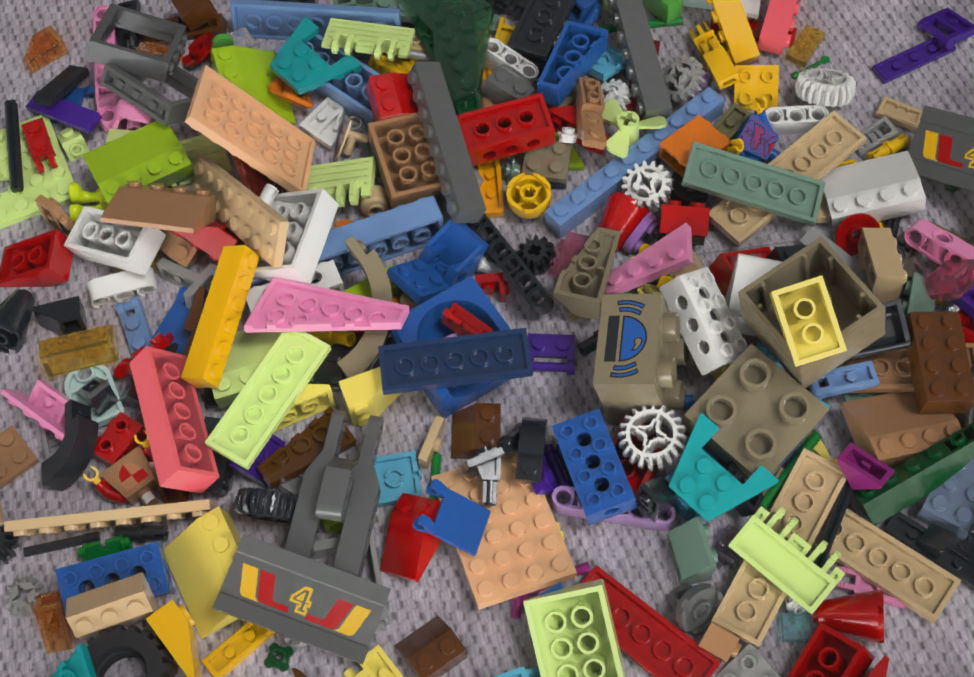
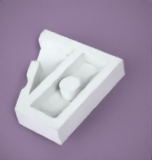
[299,97,345,151]

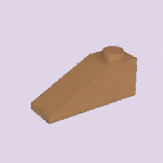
[160,229,204,268]

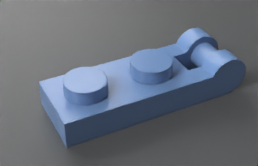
[115,295,153,358]
[809,360,880,400]

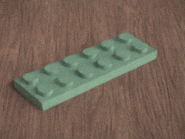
[681,141,826,226]

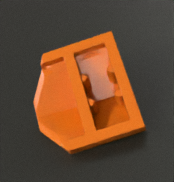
[268,76,313,109]

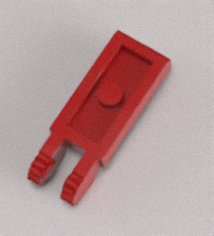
[21,118,58,173]
[113,331,174,380]

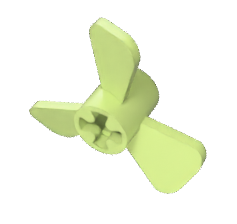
[602,99,667,158]

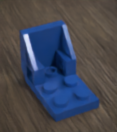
[387,218,489,304]

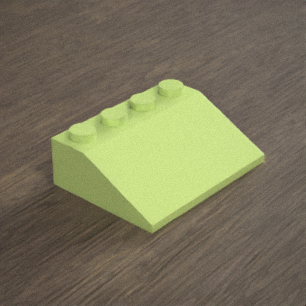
[212,330,314,409]
[523,579,626,677]

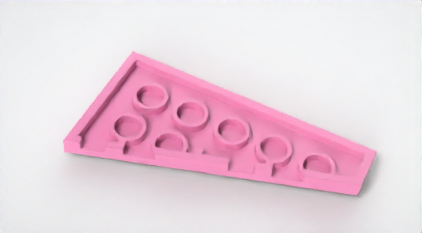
[244,277,410,333]

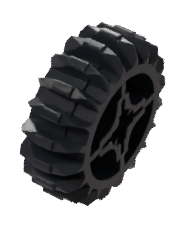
[234,487,298,524]

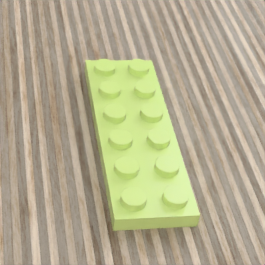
[204,331,331,470]

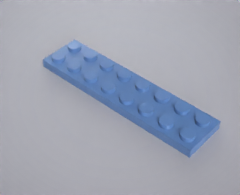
[230,0,401,40]

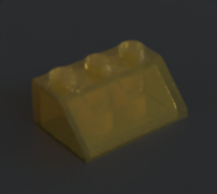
[39,324,120,377]

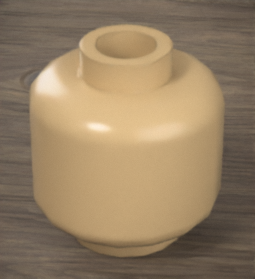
[359,185,390,217]

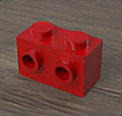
[93,411,147,467]

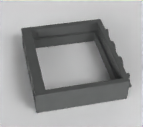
[86,3,188,83]
[100,54,198,126]

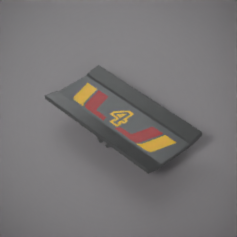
[908,105,974,192]
[212,534,391,665]

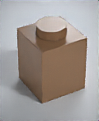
[698,621,742,662]

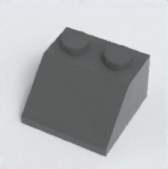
[481,65,537,105]

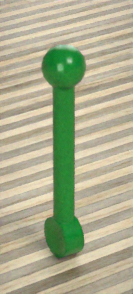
[791,56,829,80]

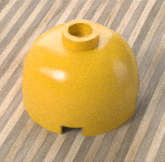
[506,173,552,219]

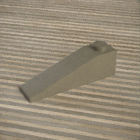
[553,227,621,320]

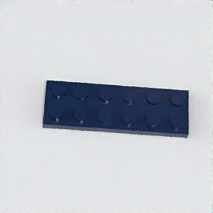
[378,328,533,395]

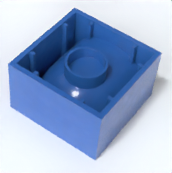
[390,275,511,419]

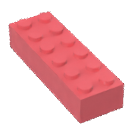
[130,346,219,493]

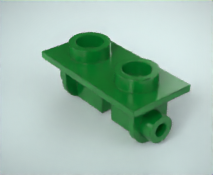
[77,535,133,562]

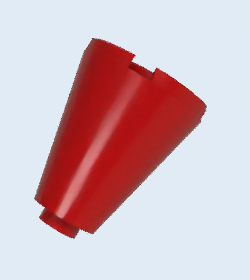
[599,192,649,253]
[813,590,884,643]

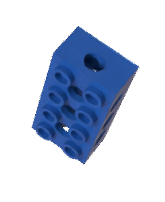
[552,408,637,526]
[55,541,174,616]

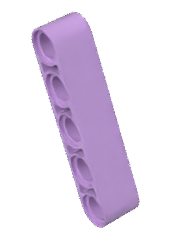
[552,486,676,531]

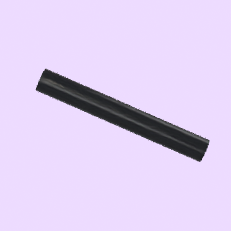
[23,531,101,557]

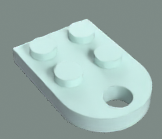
[64,362,127,427]

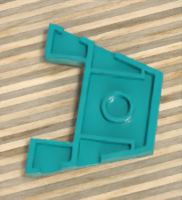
[270,17,362,95]
[668,413,779,523]

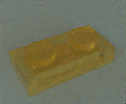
[785,24,826,68]

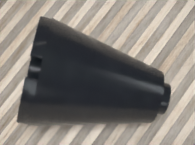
[0,289,35,354]

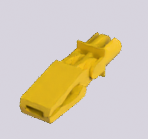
[688,21,740,90]

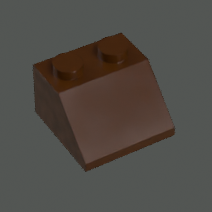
[451,403,501,459]
[395,615,468,677]

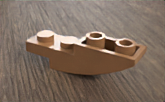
[576,77,607,150]

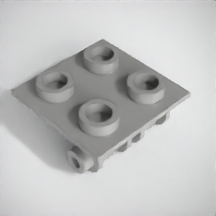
[715,643,781,677]

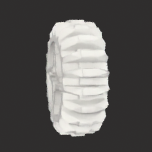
[795,67,856,108]
[618,405,687,471]

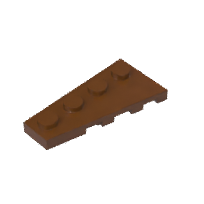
[258,406,356,489]

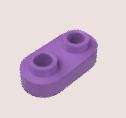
[622,212,659,255]

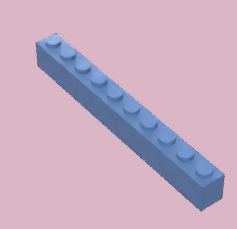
[545,87,725,239]

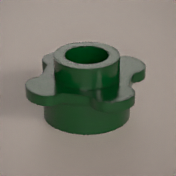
[264,643,294,672]

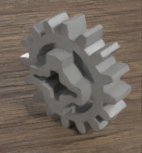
[662,55,706,103]

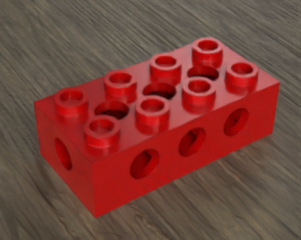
[457,93,555,166]

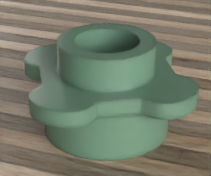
[503,158,520,184]

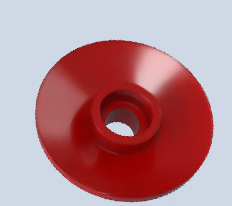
[182,32,215,67]
[835,213,880,257]

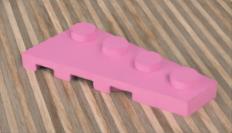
[607,223,693,294]

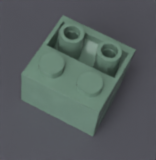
[899,272,937,319]
[666,516,718,585]

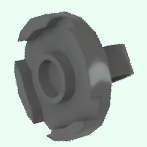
[674,583,723,634]

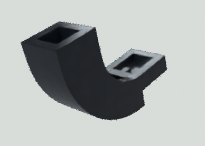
[41,399,99,491]
[516,417,548,484]

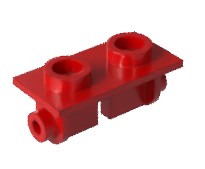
[441,302,493,336]

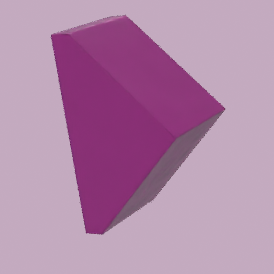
[836,443,895,490]

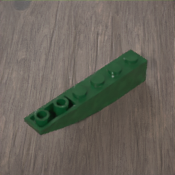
[853,422,974,526]

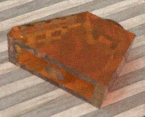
[24,25,69,74]
[33,590,73,654]

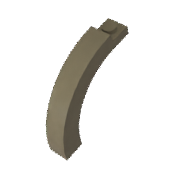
[337,236,393,378]

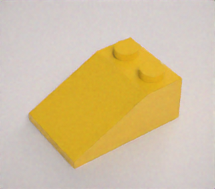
[146,600,202,677]

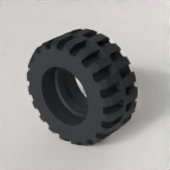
[86,625,178,677]

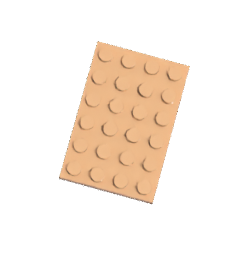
[185,65,316,192]
[431,449,577,610]

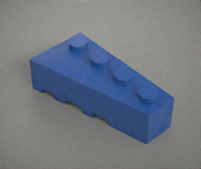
[537,20,608,106]

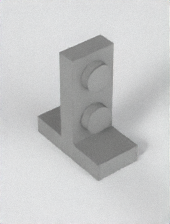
[157,257,217,309]

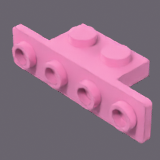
[1,380,71,441]

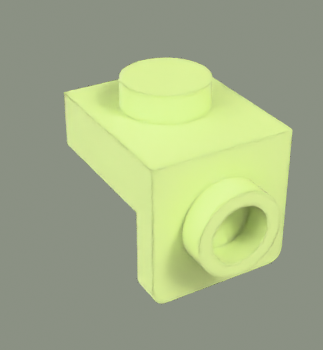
[57,127,90,162]

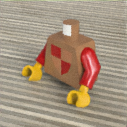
[82,429,159,506]

